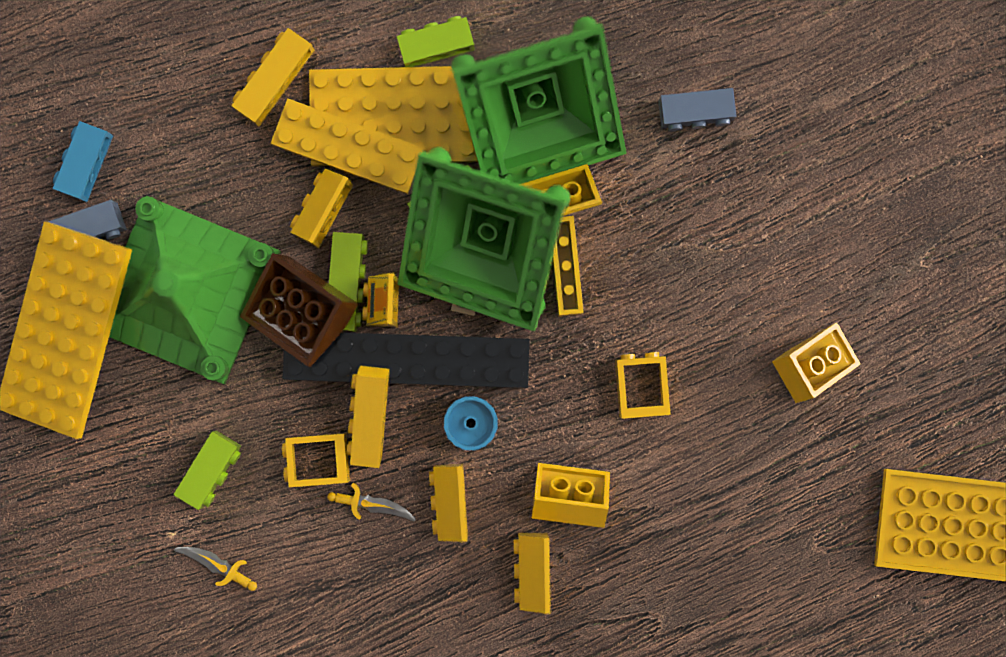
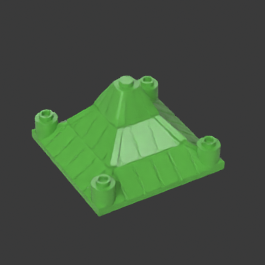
[451,17,627,184]
[398,147,570,331]
[109,196,281,384]

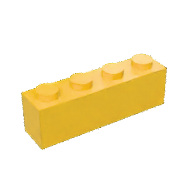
[231,28,315,127]
[552,216,584,317]
[347,366,390,468]

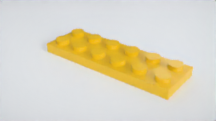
[270,98,424,195]

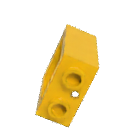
[615,352,671,419]
[282,433,350,487]

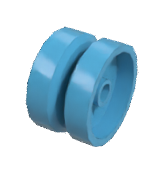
[444,396,497,450]

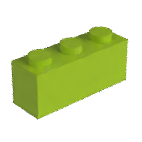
[397,16,475,67]
[173,431,241,510]

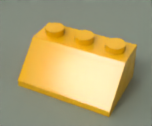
[521,164,602,216]
[290,168,353,248]
[531,463,610,528]
[429,464,468,542]
[514,533,550,614]

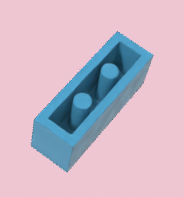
[53,121,113,202]

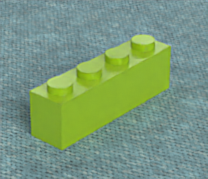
[329,232,368,332]

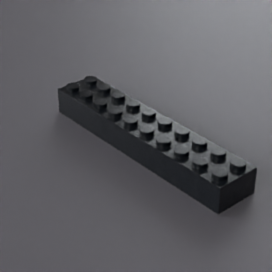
[282,332,530,388]

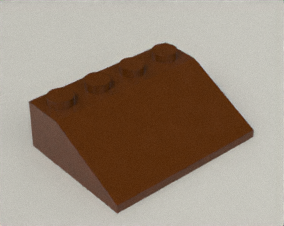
[240,253,358,367]

